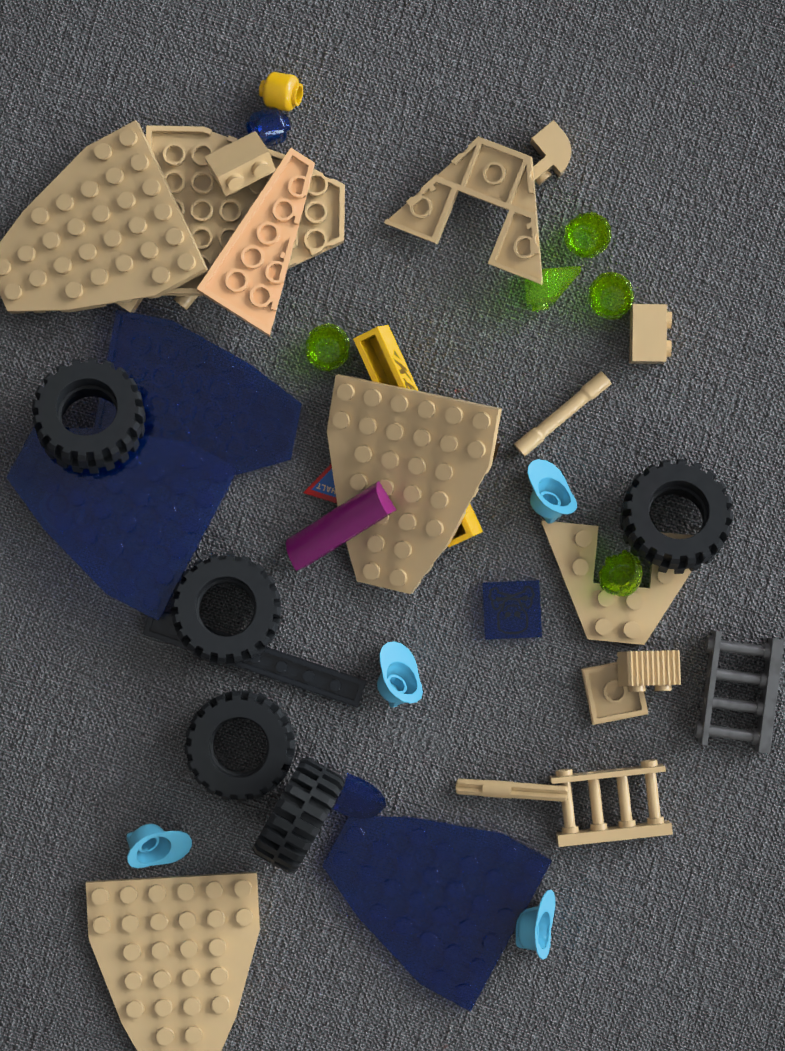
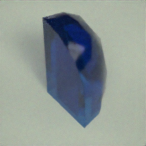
[333,773,386,819]

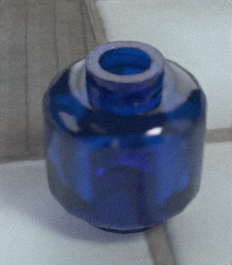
[246,107,290,147]

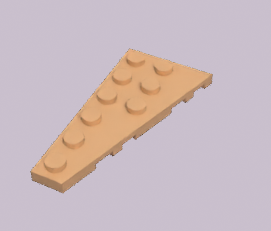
[197,148,315,337]

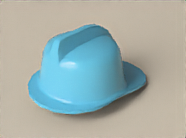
[527,459,577,524]
[377,641,423,707]
[126,823,192,868]
[516,890,555,960]

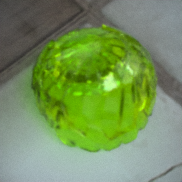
[564,212,611,258]
[589,272,634,320]
[305,323,350,371]
[599,550,643,597]

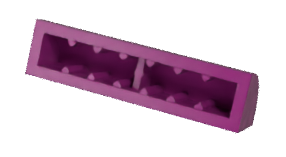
[286,481,396,571]

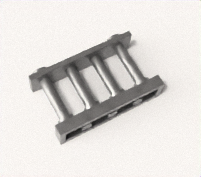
[694,630,785,754]

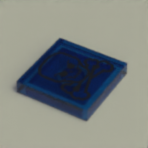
[482,580,542,640]

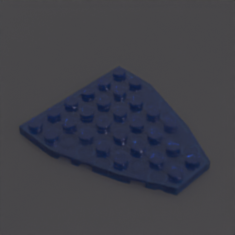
[84,310,302,489]
[6,427,239,621]
[322,814,552,1012]

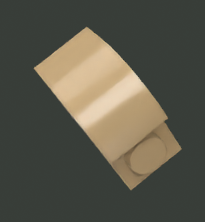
[530,120,571,186]

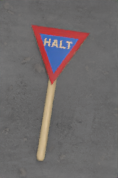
[303,464,337,504]

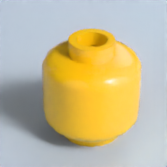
[259,72,303,111]

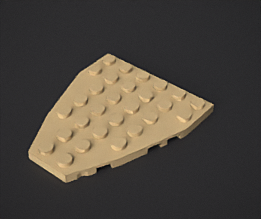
[0,120,209,314]
[146,125,345,296]
[327,374,502,594]
[86,872,260,1051]

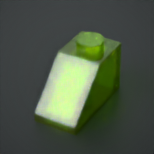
[523,266,581,312]

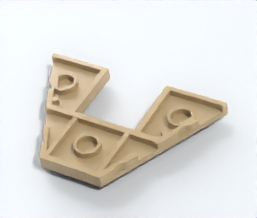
[384,136,543,285]
[541,520,694,645]

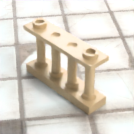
[549,759,673,847]

